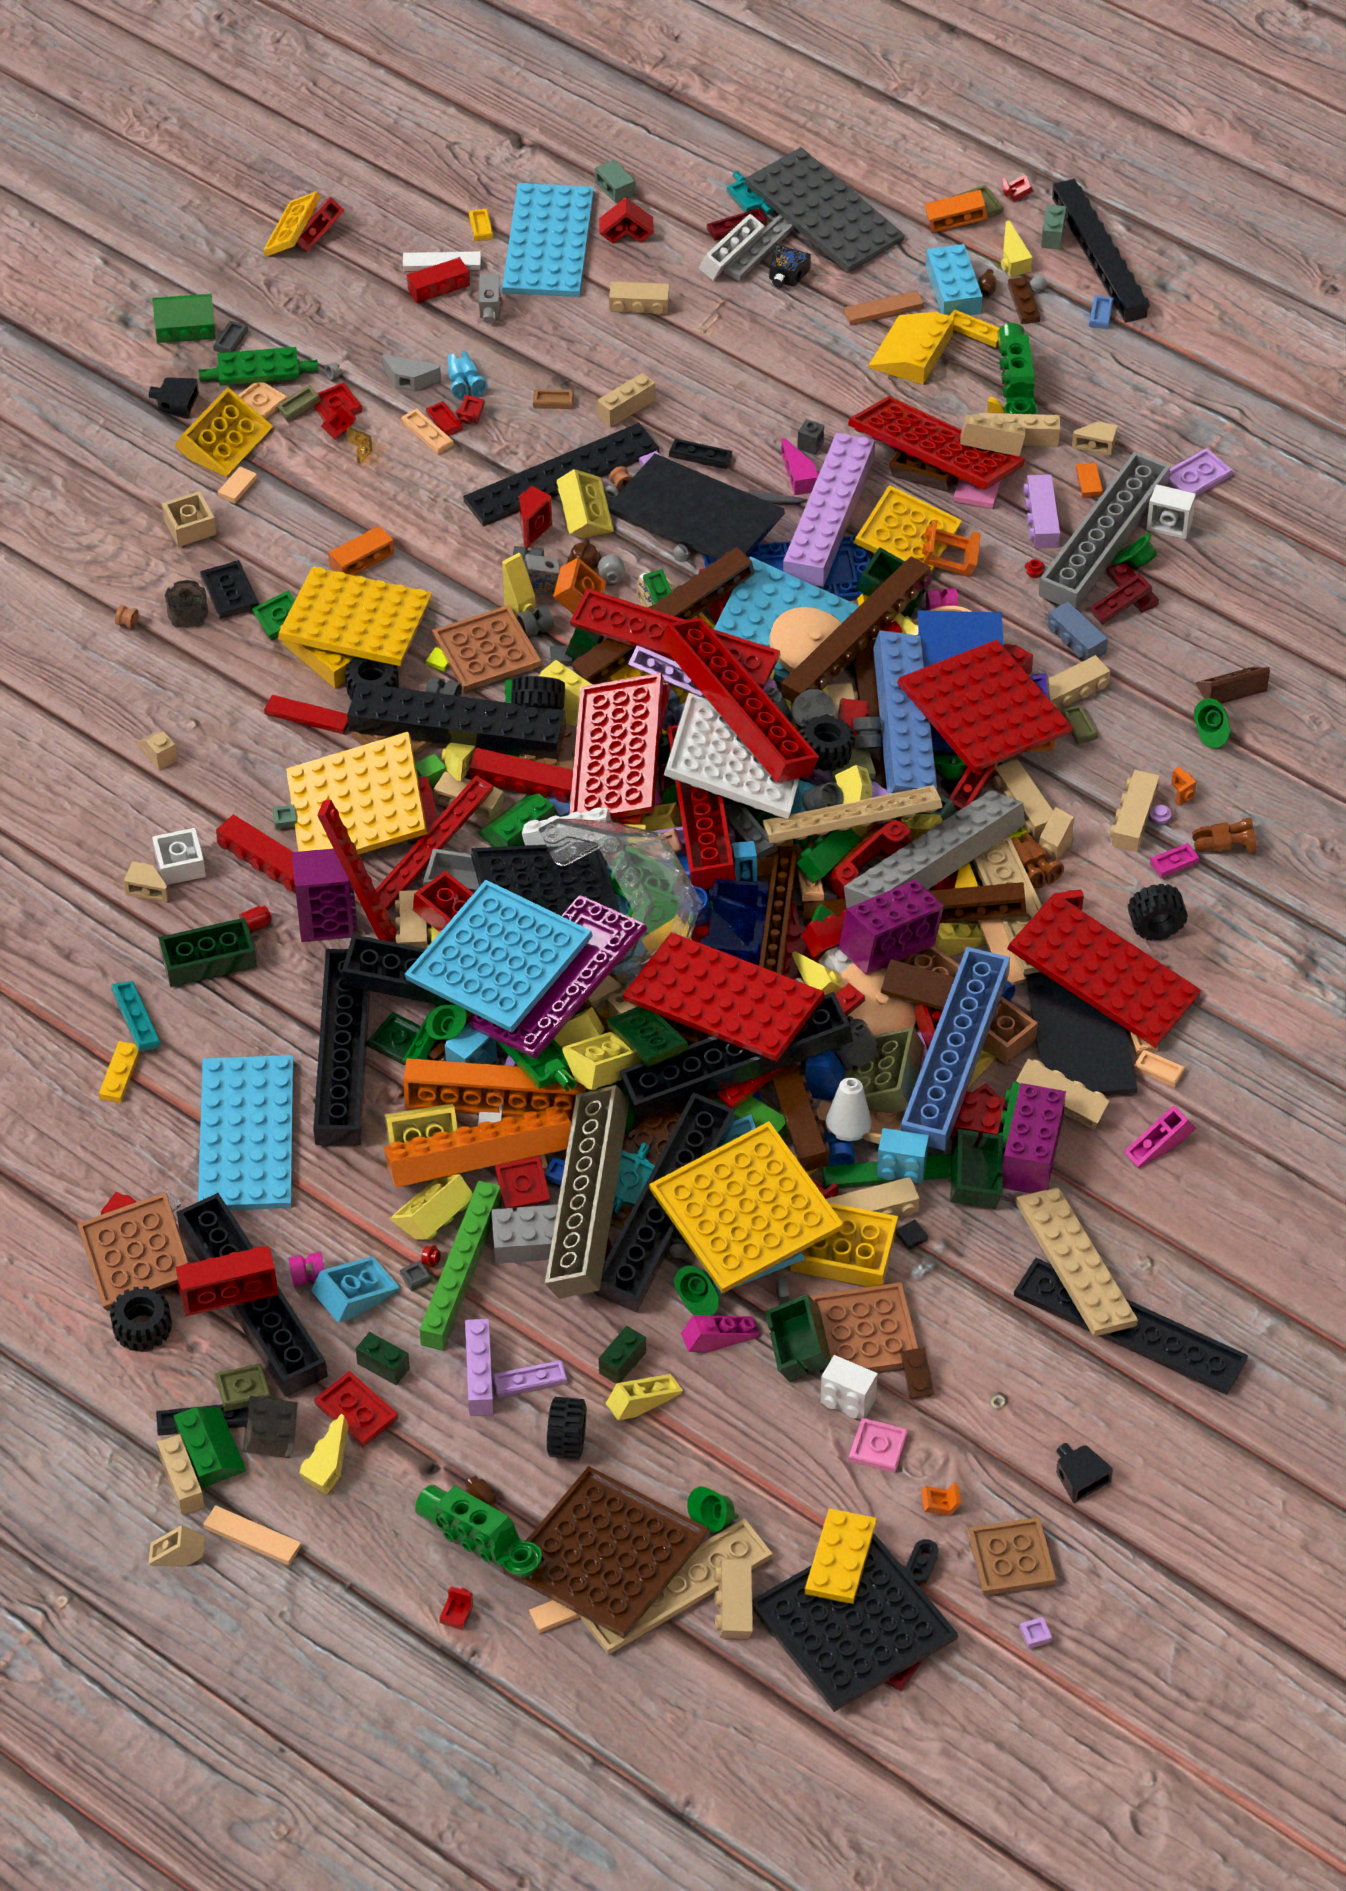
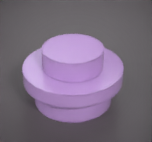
[1149,805,1171,825]

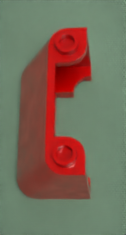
[823,820,911,899]

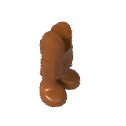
[1192,817,1256,854]
[1011,832,1064,888]

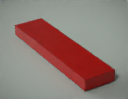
[264,695,348,734]

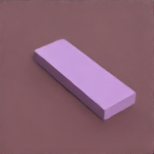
[492,1360,567,1398]

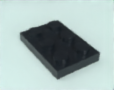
[200,560,259,619]

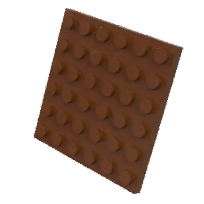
[503,1466,709,1638]

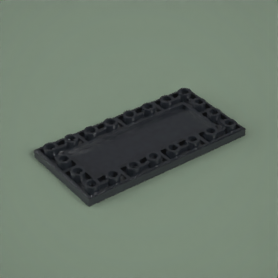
[608,453,785,560]
[1024,972,1138,1096]

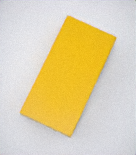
[469,209,493,241]

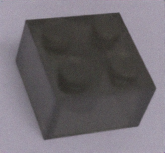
[242,1396,298,1458]

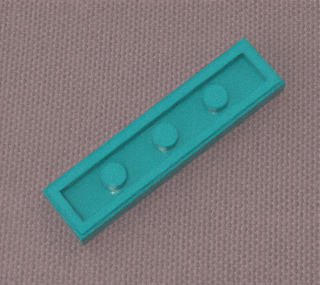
[111,981,160,1052]

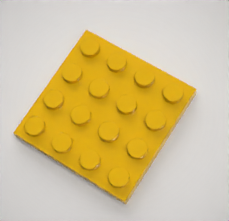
[854,485,962,572]

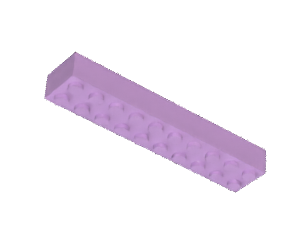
[783,433,875,587]

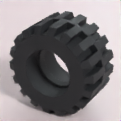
[345,657,399,701]
[511,676,565,710]
[800,715,854,771]
[1128,884,1188,940]
[110,1286,172,1351]
[547,1396,587,1460]

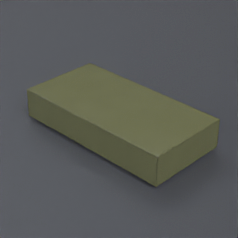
[277,385,321,422]
[1061,704,1098,744]

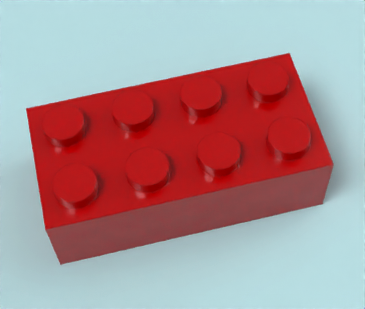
[413,871,474,932]
[175,1245,279,1316]

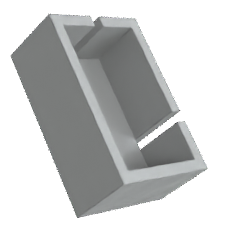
[423,849,479,893]
[491,1205,558,1264]

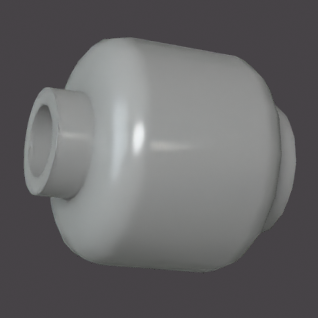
[598,555,625,585]

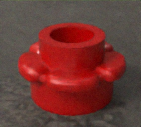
[1025,559,1045,578]
[421,1245,441,1268]

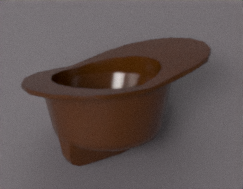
[566,539,602,573]

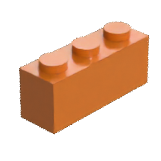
[925,190,988,233]
[328,526,394,576]

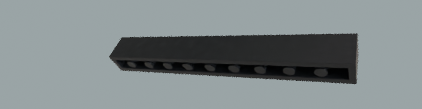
[1052,179,1150,323]

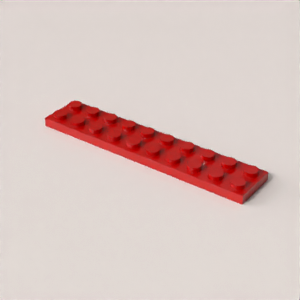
[570,588,781,689]

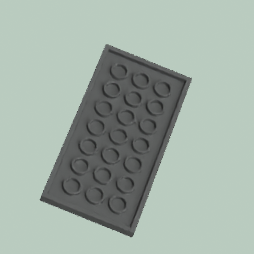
[744,147,905,273]

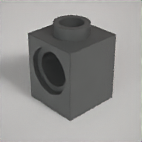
[797,419,824,455]

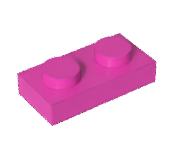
[1150,843,1199,879]

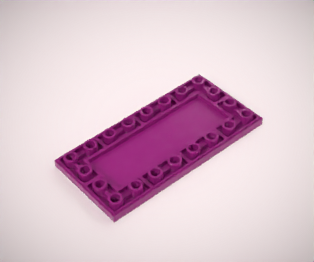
[468,895,647,1059]

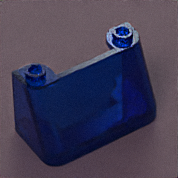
[700,879,769,966]

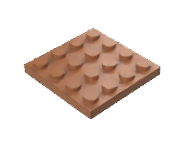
[432,605,542,692]
[77,1192,189,1309]
[810,1282,918,1372]

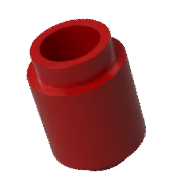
[239,905,272,933]

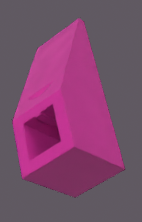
[681,1315,760,1352]

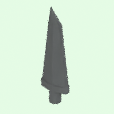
[747,489,808,504]

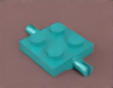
[727,171,773,215]
[612,1143,655,1215]

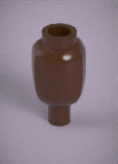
[978,269,996,298]
[465,1476,500,1511]

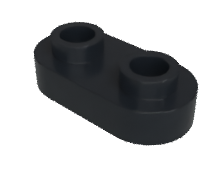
[905,1539,938,1585]

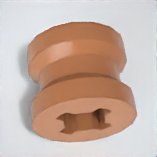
[609,466,633,492]
[115,605,139,629]

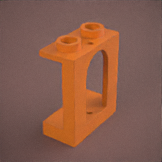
[922,519,981,577]

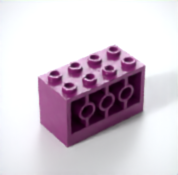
[292,848,358,942]
[838,879,944,975]
[1002,1083,1066,1194]

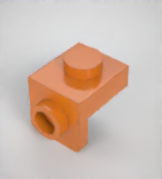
[1171,766,1197,805]
[921,1483,962,1516]

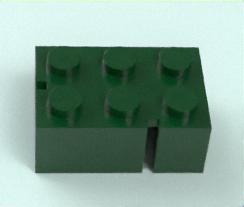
[855,547,934,618]
[950,1129,1003,1209]
[765,1294,831,1382]

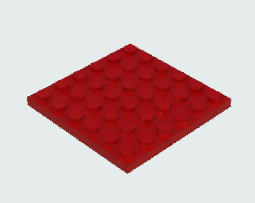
[897,640,1073,773]

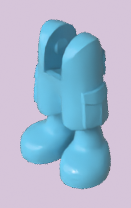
[447,351,487,400]

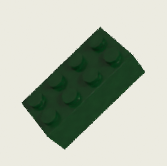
[158,917,257,987]

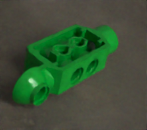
[997,323,1038,414]
[415,1485,542,1578]

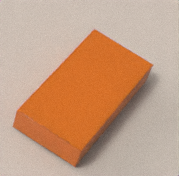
[1076,462,1103,498]

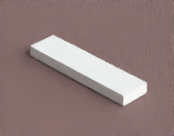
[403,252,481,271]

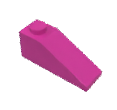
[781,438,820,495]
[1124,1105,1196,1168]

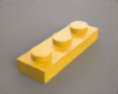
[949,309,1000,348]
[99,1041,141,1103]

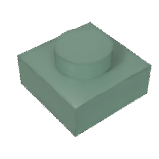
[273,805,297,829]

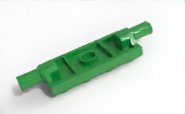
[199,347,319,386]
[496,1039,577,1091]

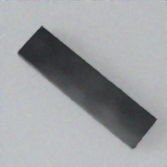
[156,1404,254,1436]

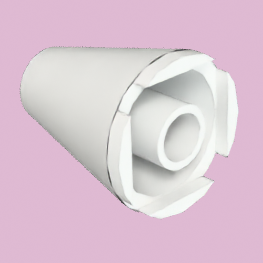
[826,1078,872,1141]

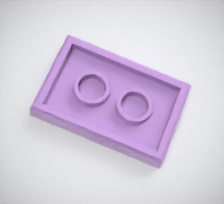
[1168,448,1233,496]

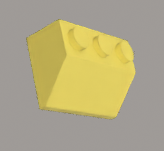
[557,469,614,538]
[539,660,592,727]
[562,1032,641,1090]
[385,1104,458,1144]
[390,1174,473,1240]

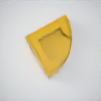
[987,397,1006,414]

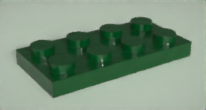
[607,1006,689,1067]

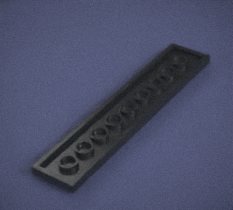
[463,423,659,527]
[1014,1257,1248,1395]

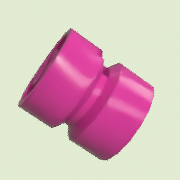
[926,588,959,611]
[288,1251,324,1287]

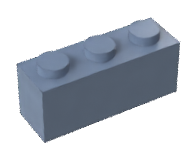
[1047,602,1108,661]

